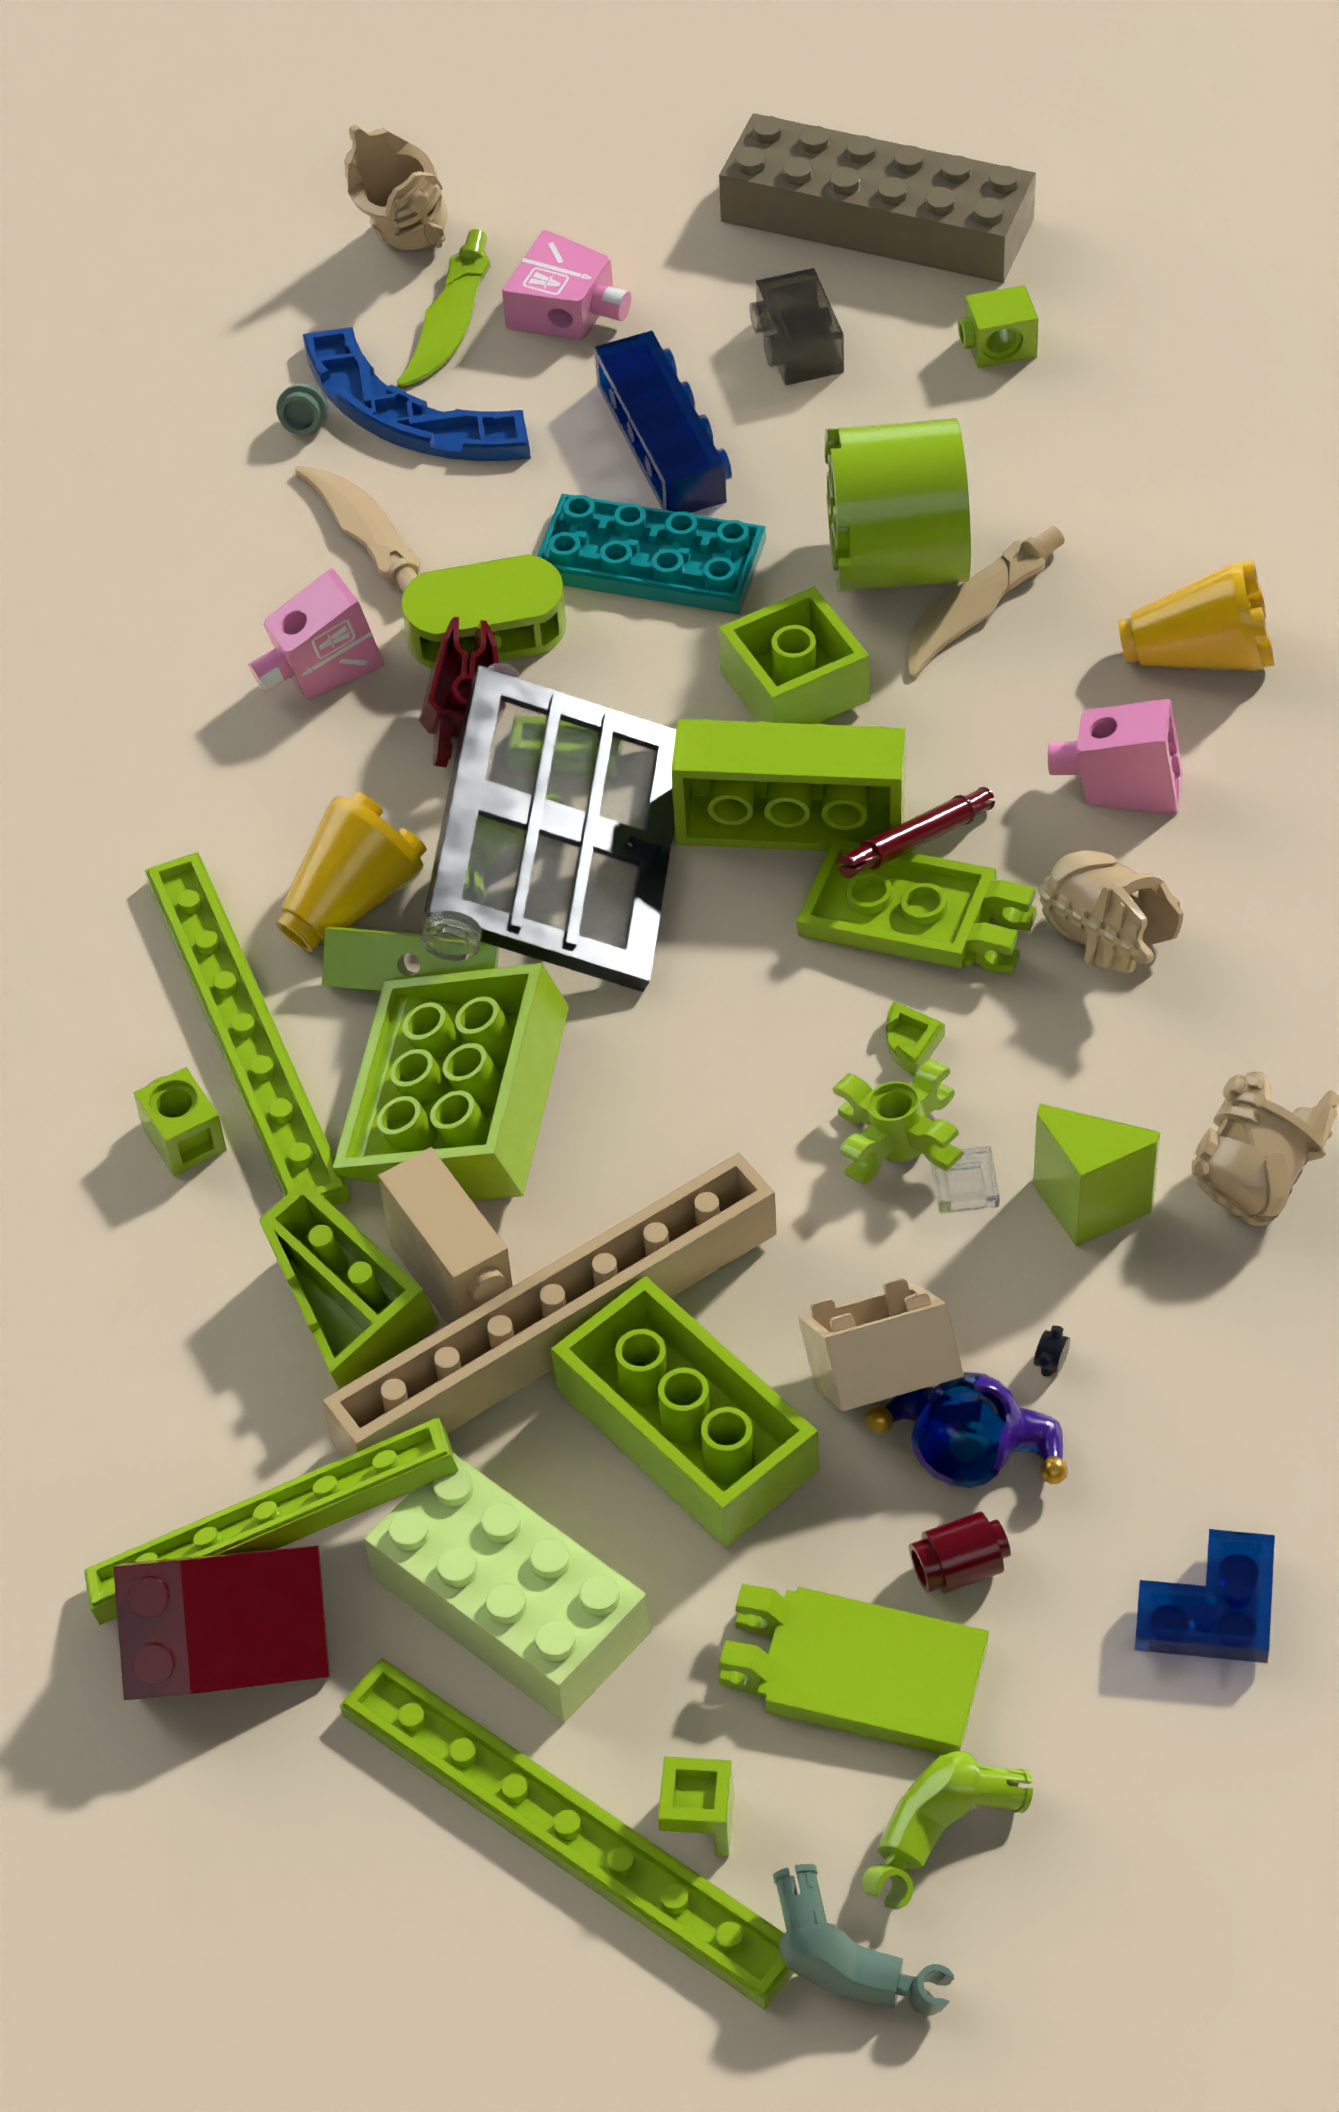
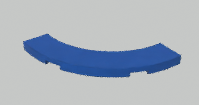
[303,327,531,461]

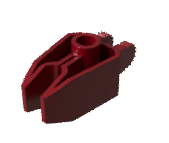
[419,617,504,768]

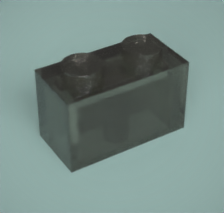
[749,268,844,386]

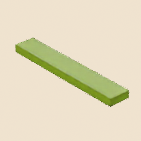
[84,1418,459,1625]

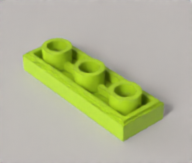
[322,926,499,991]

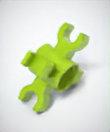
[832,1059,963,1185]

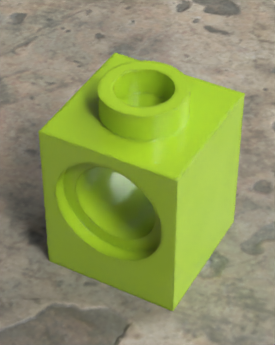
[958,285,1039,368]
[133,1067,227,1176]

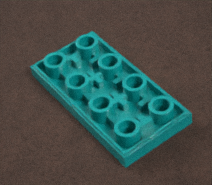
[537,493,766,615]

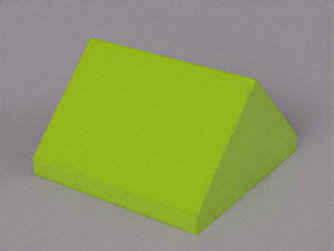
[1033,1103,1160,1246]

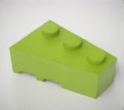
[259,1179,439,1389]

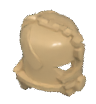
[344,124,448,251]
[1038,850,1183,973]
[1191,1071,1339,1226]

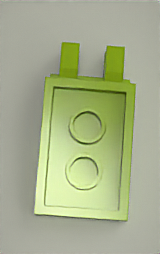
[796,837,1037,974]
[719,1583,989,1755]

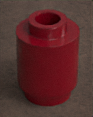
[909,1511,1011,1594]

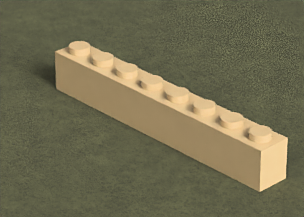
[323,1152,777,1457]

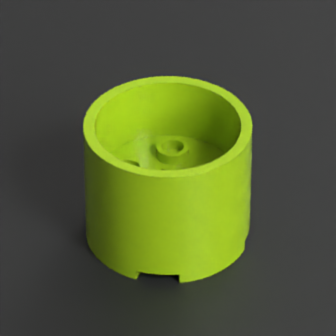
[824,418,971,592]

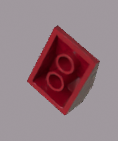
[113,1545,330,1700]

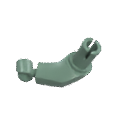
[773,1864,954,2015]

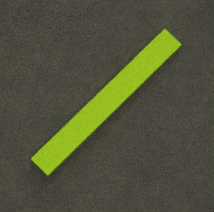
[145,852,350,1206]
[340,1658,794,2010]

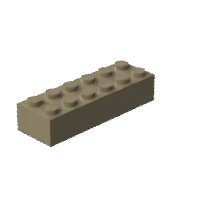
[719,113,1036,283]

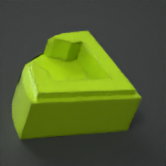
[886,1001,945,1076]

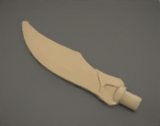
[295,466,420,592]
[908,526,1065,679]

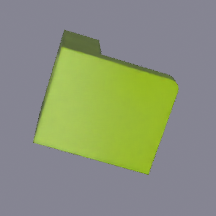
[658,1756,734,1856]

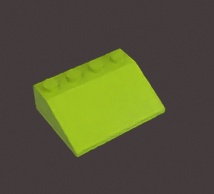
[332,963,569,1201]

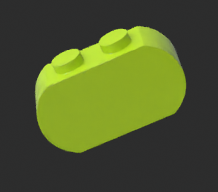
[401,554,567,669]

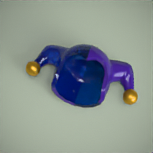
[866,1372,1068,1488]

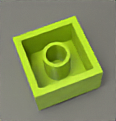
[718,586,870,724]

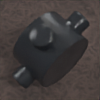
[1034,1325,1070,1377]

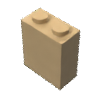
[378,1147,513,1325]

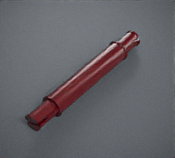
[837,787,995,878]

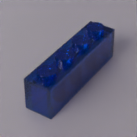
[594,330,732,513]

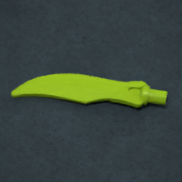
[397,229,491,388]

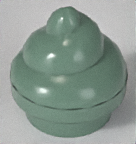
[276,383,329,435]

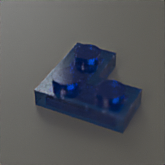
[1134,1529,1275,1663]

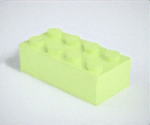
[364,1453,650,1723]

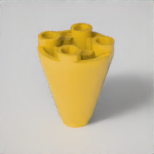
[1118,560,1275,671]
[276,791,427,952]

